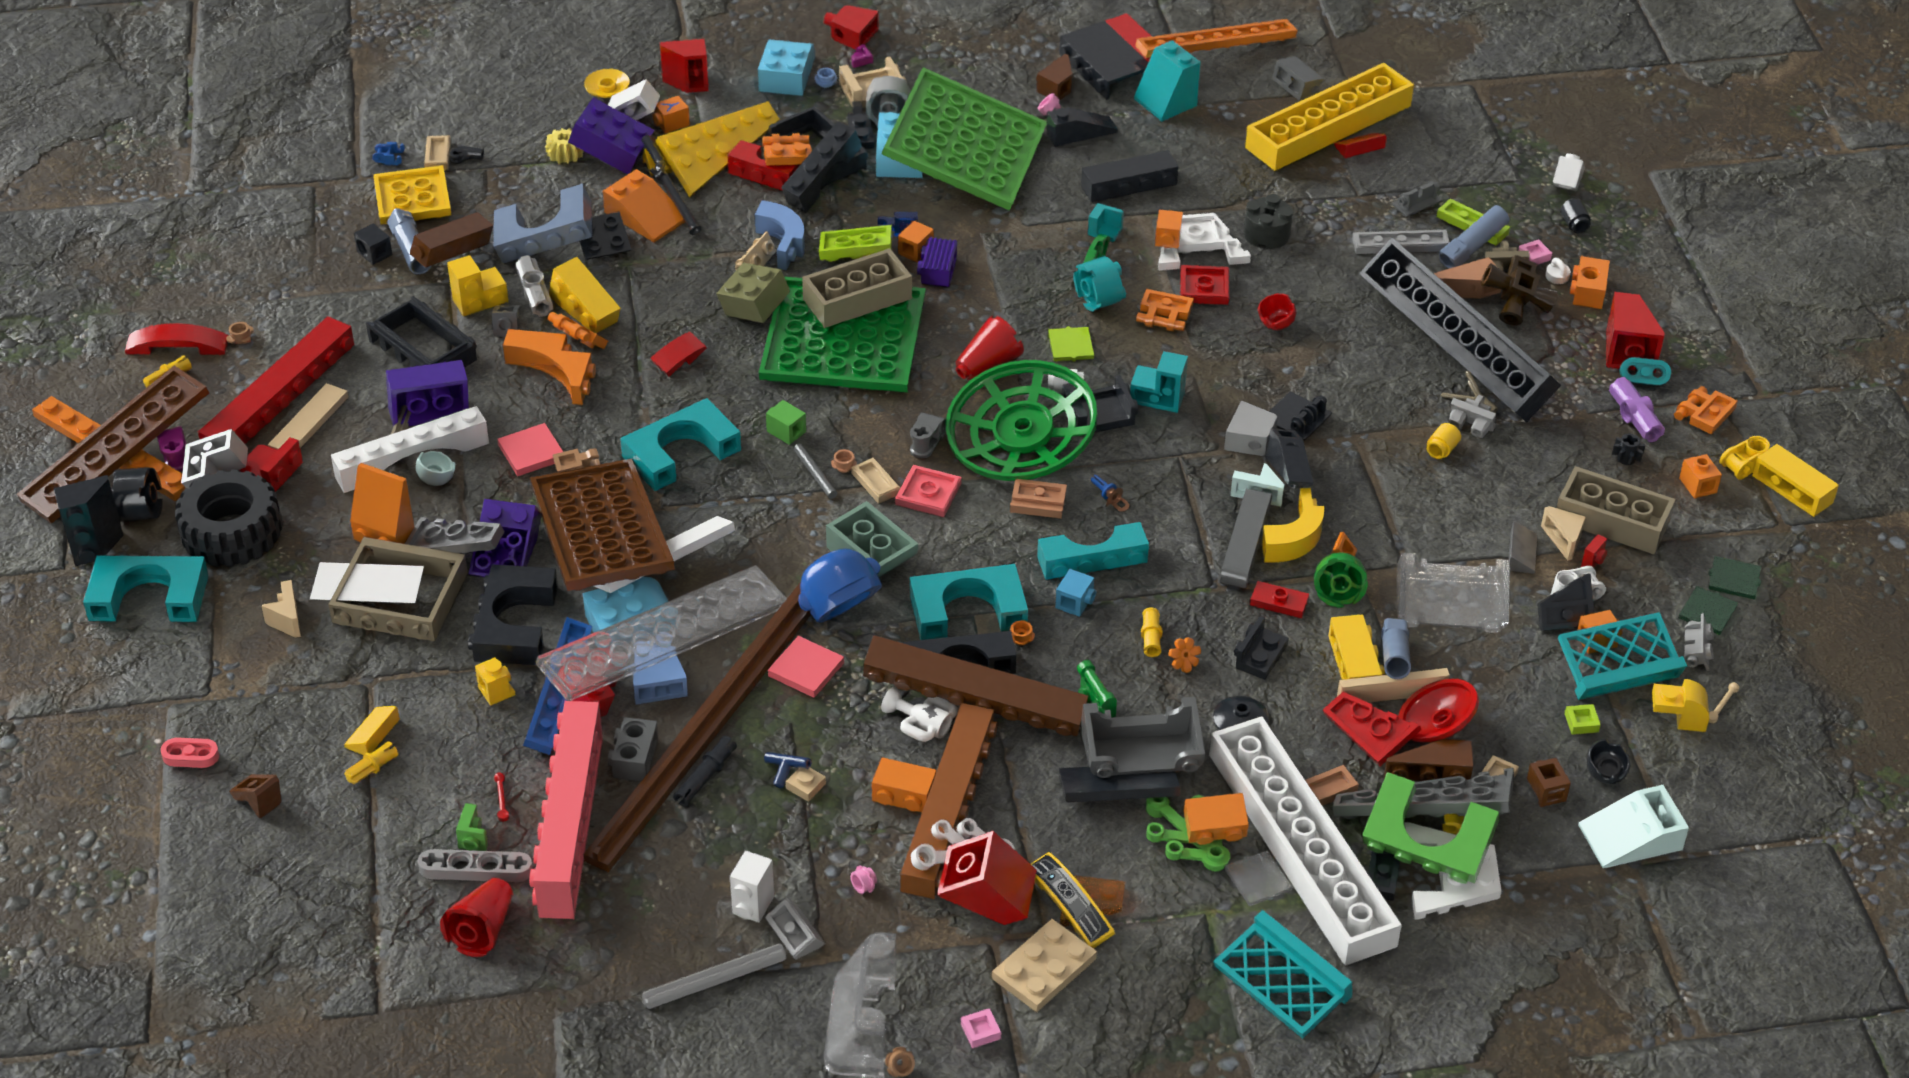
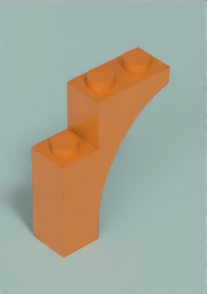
[503,329,596,405]

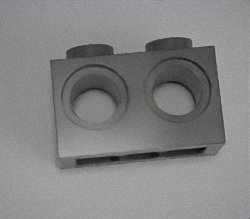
[608,717,659,781]

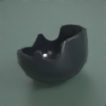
[1587,739,1631,784]

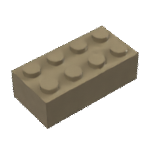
[802,248,912,328]
[1557,466,1676,555]

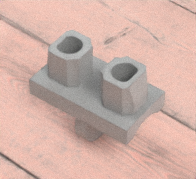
[1449,395,1496,439]

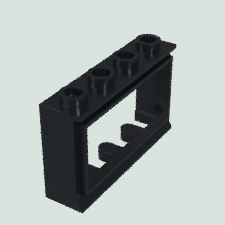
[769,106,868,190]
[366,296,477,368]

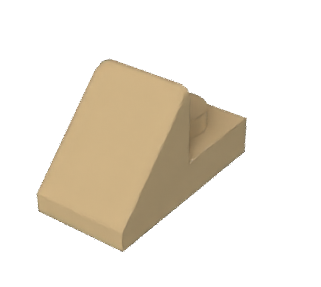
[262,580,301,638]

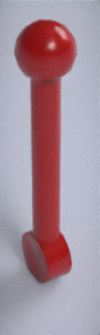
[494,772,509,822]

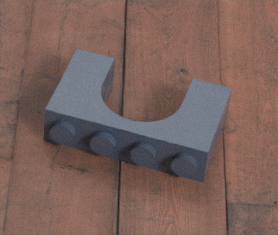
[493,184,592,264]

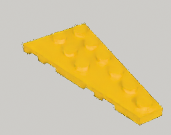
[655,101,780,197]

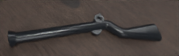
[641,135,702,235]

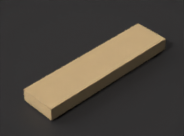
[268,383,348,450]
[1337,668,1450,703]

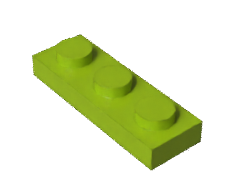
[1436,199,1510,246]

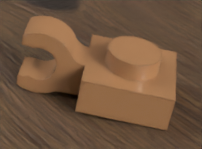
[553,449,600,473]

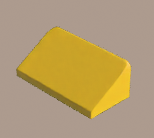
[344,706,400,755]

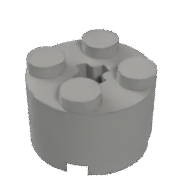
[866,76,911,126]

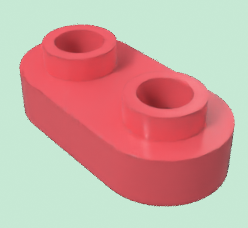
[160,738,219,768]

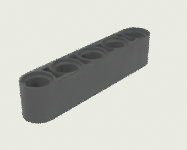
[1220,488,1272,588]

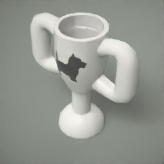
[881,687,958,742]

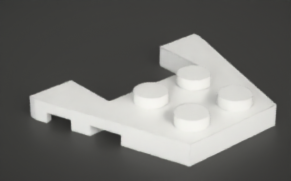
[1158,213,1251,271]
[1404,822,1501,919]

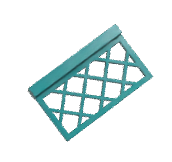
[1558,612,1687,700]
[1213,910,1353,1039]

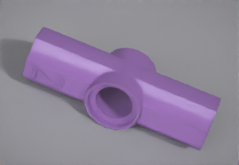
[1609,377,1665,443]

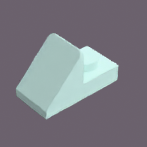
[1230,463,1284,507]

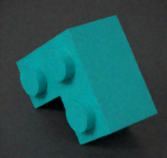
[1130,351,1188,413]

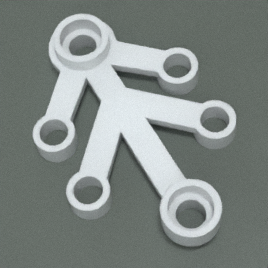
[911,818,1015,870]

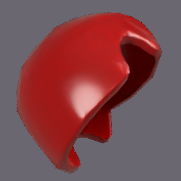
[1258,293,1297,330]

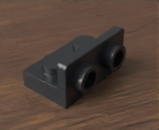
[1234,616,1289,680]

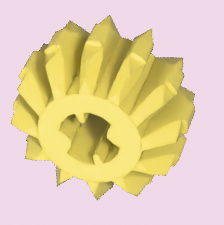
[545,128,584,164]

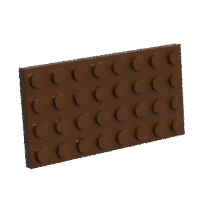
[530,458,675,591]

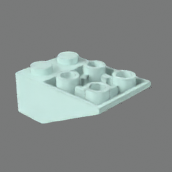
[1578,785,1689,869]

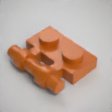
[762,133,812,166]
[1136,289,1194,332]
[548,312,609,349]
[1674,386,1738,434]

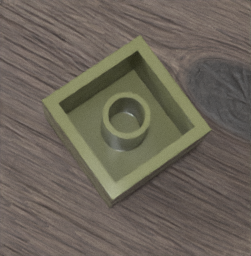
[716,262,790,323]

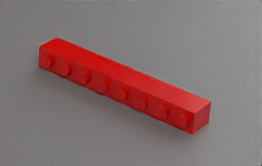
[198,316,355,444]

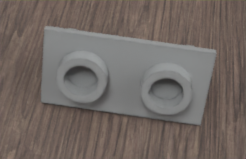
[1684,613,1714,671]

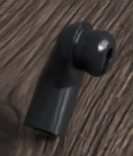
[449,146,484,163]

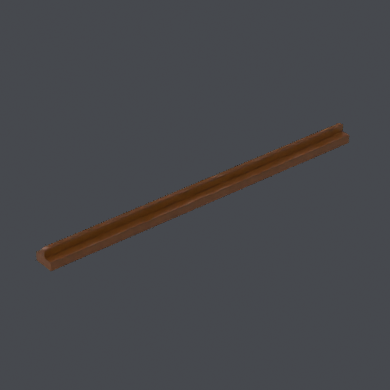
[583,582,811,872]

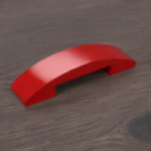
[125,323,228,355]

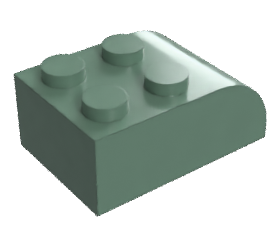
[826,501,918,577]

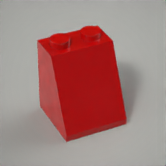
[1606,292,1665,373]
[938,831,1037,925]

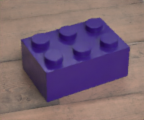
[568,97,654,175]
[386,360,469,427]

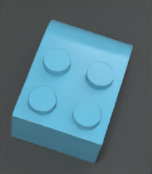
[758,39,815,96]
[876,112,922,178]
[583,577,680,649]

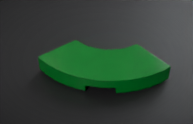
[1083,234,1110,263]

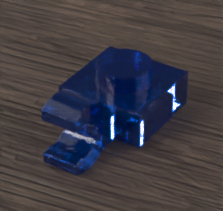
[878,212,918,236]

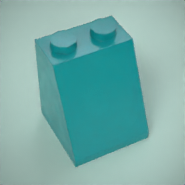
[1134,40,1201,121]

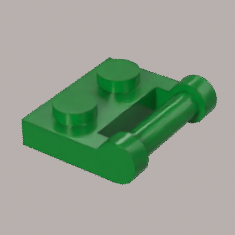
[1077,660,1117,718]

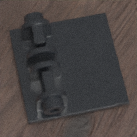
[577,212,632,260]
[1269,391,1332,441]

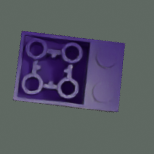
[469,499,542,577]

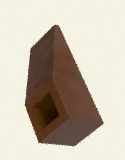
[1384,739,1473,782]

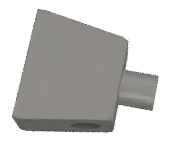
[1224,401,1278,456]

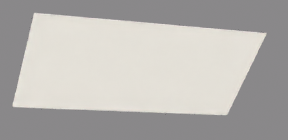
[310,562,424,603]

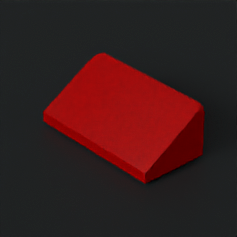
[1334,132,1387,158]

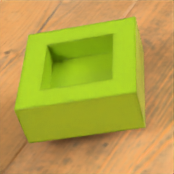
[1565,704,1601,735]

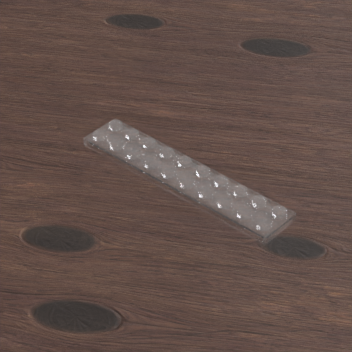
[536,565,787,701]

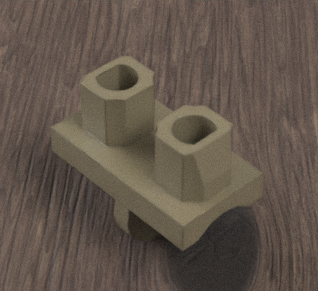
[1485,241,1530,271]

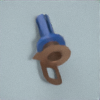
[1091,475,1129,511]

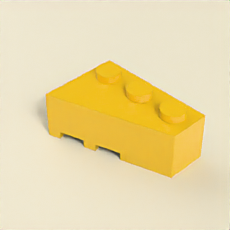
[549,257,621,333]

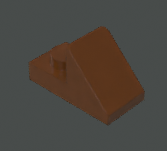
[229,774,282,818]

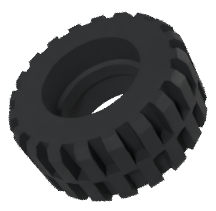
[175,469,282,567]

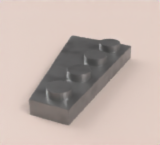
[405,517,504,554]

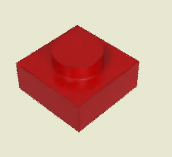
[1581,534,1607,568]

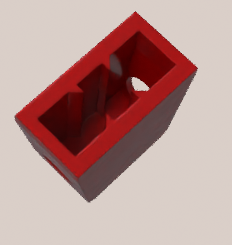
[824,5,879,50]

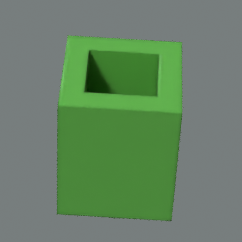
[766,400,806,445]

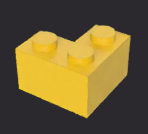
[447,255,509,317]

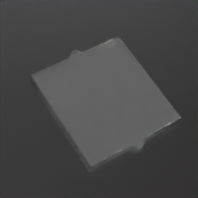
[1225,850,1292,906]

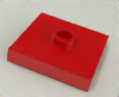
[1180,265,1229,305]

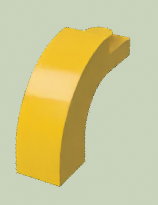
[1262,488,1324,563]

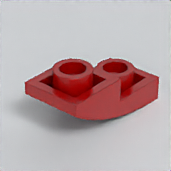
[650,332,707,377]

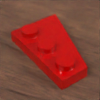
[1323,692,1422,767]

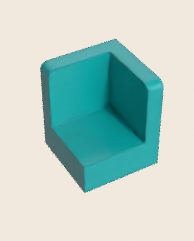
[1088,203,1124,242]

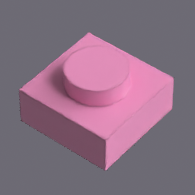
[1518,240,1552,265]
[961,1008,1001,1048]

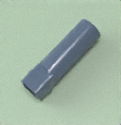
[1439,205,1510,269]
[387,208,431,274]
[1381,618,1411,679]

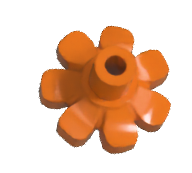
[1169,637,1201,673]

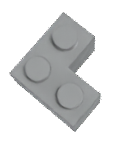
[182,429,248,489]

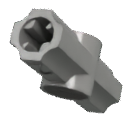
[515,255,553,317]

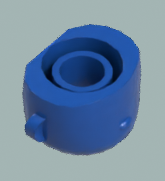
[798,548,882,623]

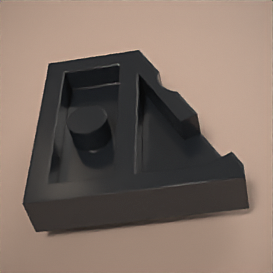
[1537,574,1594,630]

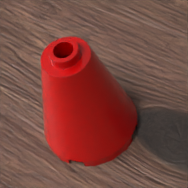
[955,316,1024,380]
[440,878,513,957]

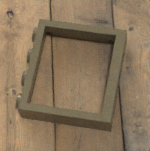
[328,537,468,641]

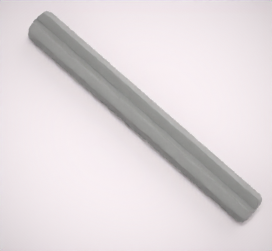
[642,944,786,1009]

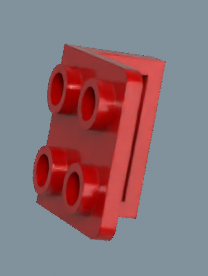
[240,437,303,492]

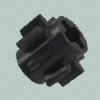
[1612,434,1646,465]

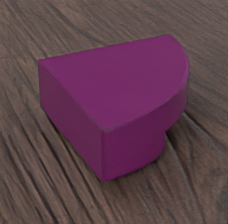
[851,45,873,68]

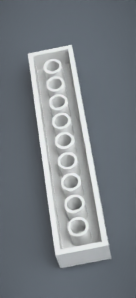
[1209,716,1402,966]

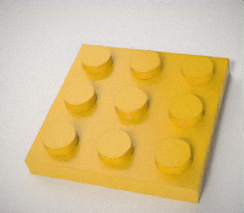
[373,165,451,225]

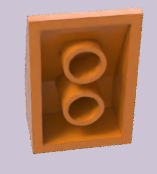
[603,169,685,243]
[350,463,414,544]

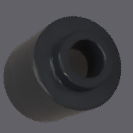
[1560,199,1591,234]

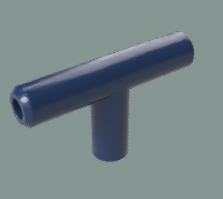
[764,752,812,788]

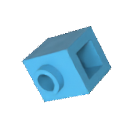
[1055,569,1096,617]

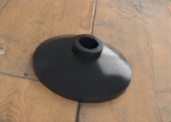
[1213,696,1269,730]

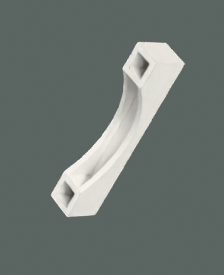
[331,406,489,493]

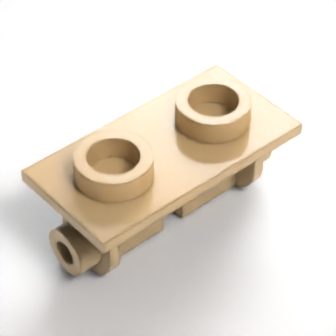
[735,231,776,270]

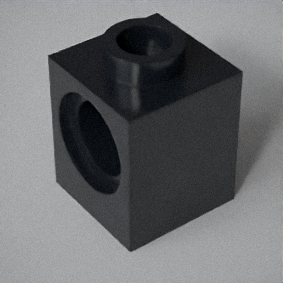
[354,223,393,265]

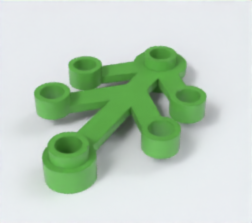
[1146,795,1230,871]

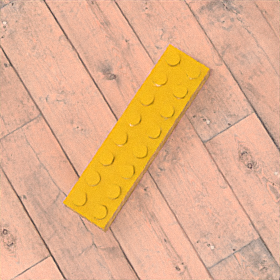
[1245,63,1414,171]

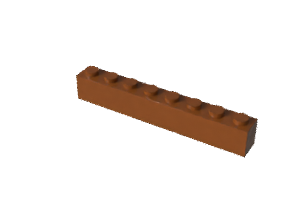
[900,703,998,899]

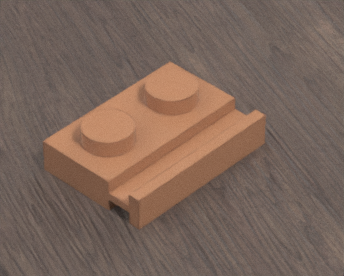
[1010,479,1067,519]

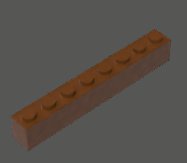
[863,635,1088,736]

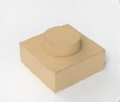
[786,768,826,802]

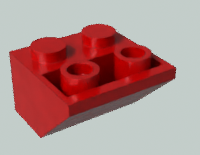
[660,39,709,93]

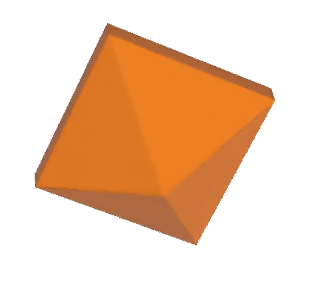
[1331,532,1357,556]

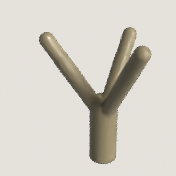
[1441,371,1498,413]

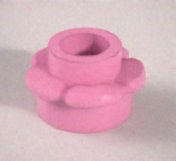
[850,865,877,894]

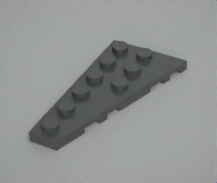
[1333,767,1514,819]

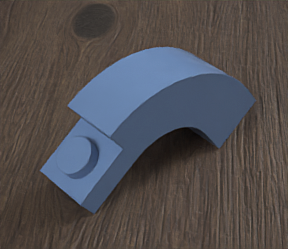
[755,200,805,270]

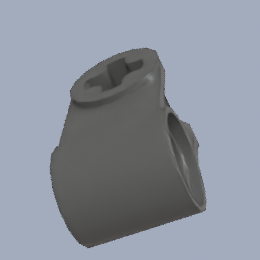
[910,412,947,459]

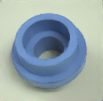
[815,68,837,88]

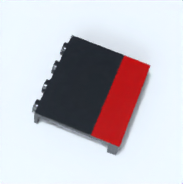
[1058,13,1152,100]

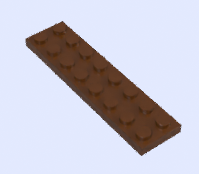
[16,365,209,524]

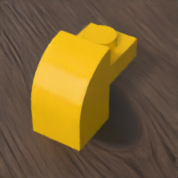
[1652,679,1709,732]

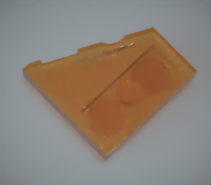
[1060,875,1125,927]

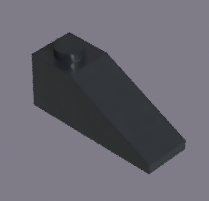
[1046,107,1118,147]

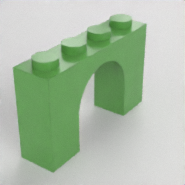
[1362,772,1499,884]

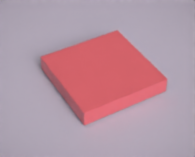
[497,423,563,477]
[895,465,962,517]
[768,636,844,698]

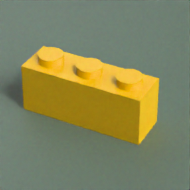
[1752,444,1839,517]
[1328,614,1385,680]

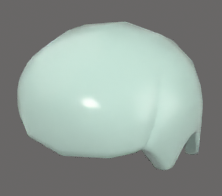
[415,451,455,486]

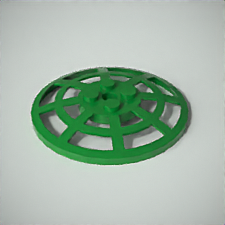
[946,360,1098,481]

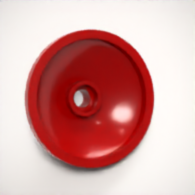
[1398,679,1479,742]

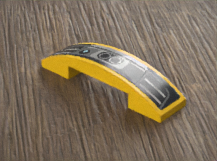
[1031,852,1115,949]

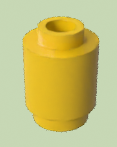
[1426,423,1461,459]

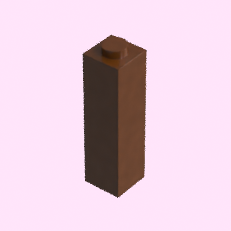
[410,212,494,268]

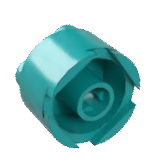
[1073,256,1126,311]

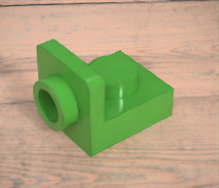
[456,803,488,851]

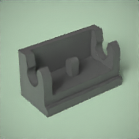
[1272,56,1324,101]

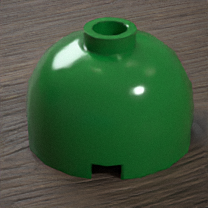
[1314,552,1368,608]

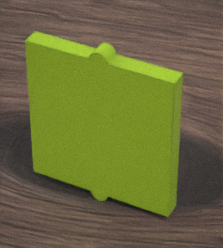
[1048,327,1094,362]

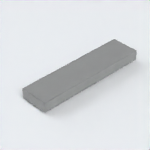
[1352,230,1450,254]

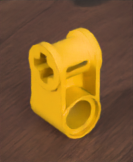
[1719,436,1770,480]

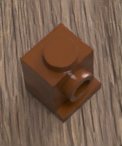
[1527,758,1571,807]

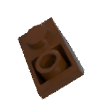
[1036,54,1072,101]

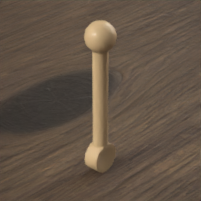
[1709,682,1739,723]

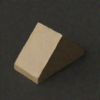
[1541,506,1586,561]

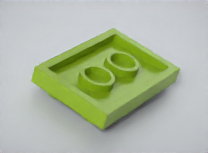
[819,225,892,261]

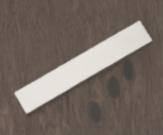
[594,516,735,593]

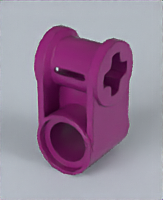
[157,426,186,472]

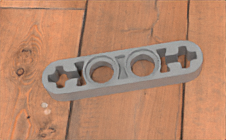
[418,849,533,882]

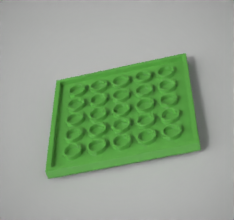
[881,67,1047,211]

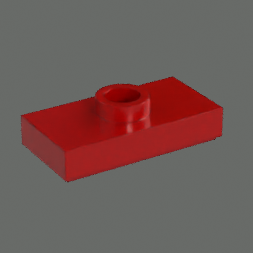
[1250,581,1309,618]

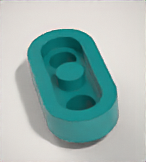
[1620,357,1671,386]

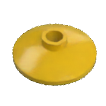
[584,69,629,98]

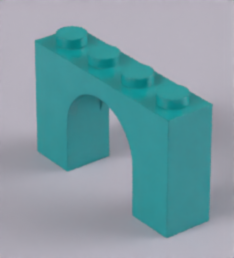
[620,398,741,491]
[83,556,209,622]
[910,564,1028,640]

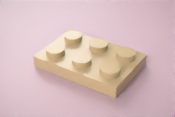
[992,919,1097,1012]

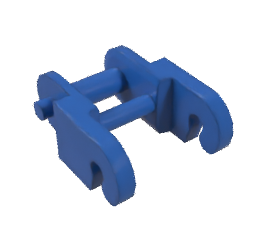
[372,142,405,165]

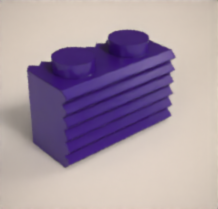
[917,237,957,287]

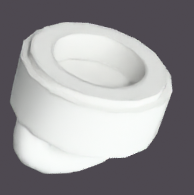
[1545,258,1570,284]

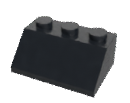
[53,475,124,567]

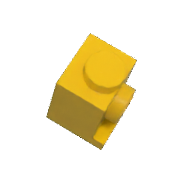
[475,657,516,706]

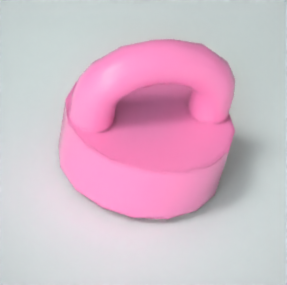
[1038,94,1061,116]

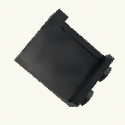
[1062,375,1139,433]

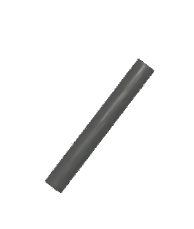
[794,444,838,499]

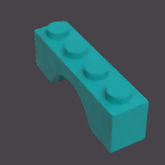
[1037,522,1149,580]

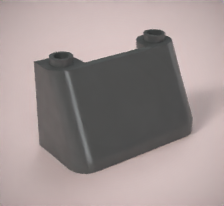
[1081,697,1205,778]

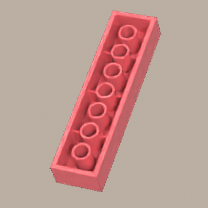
[530,701,603,919]

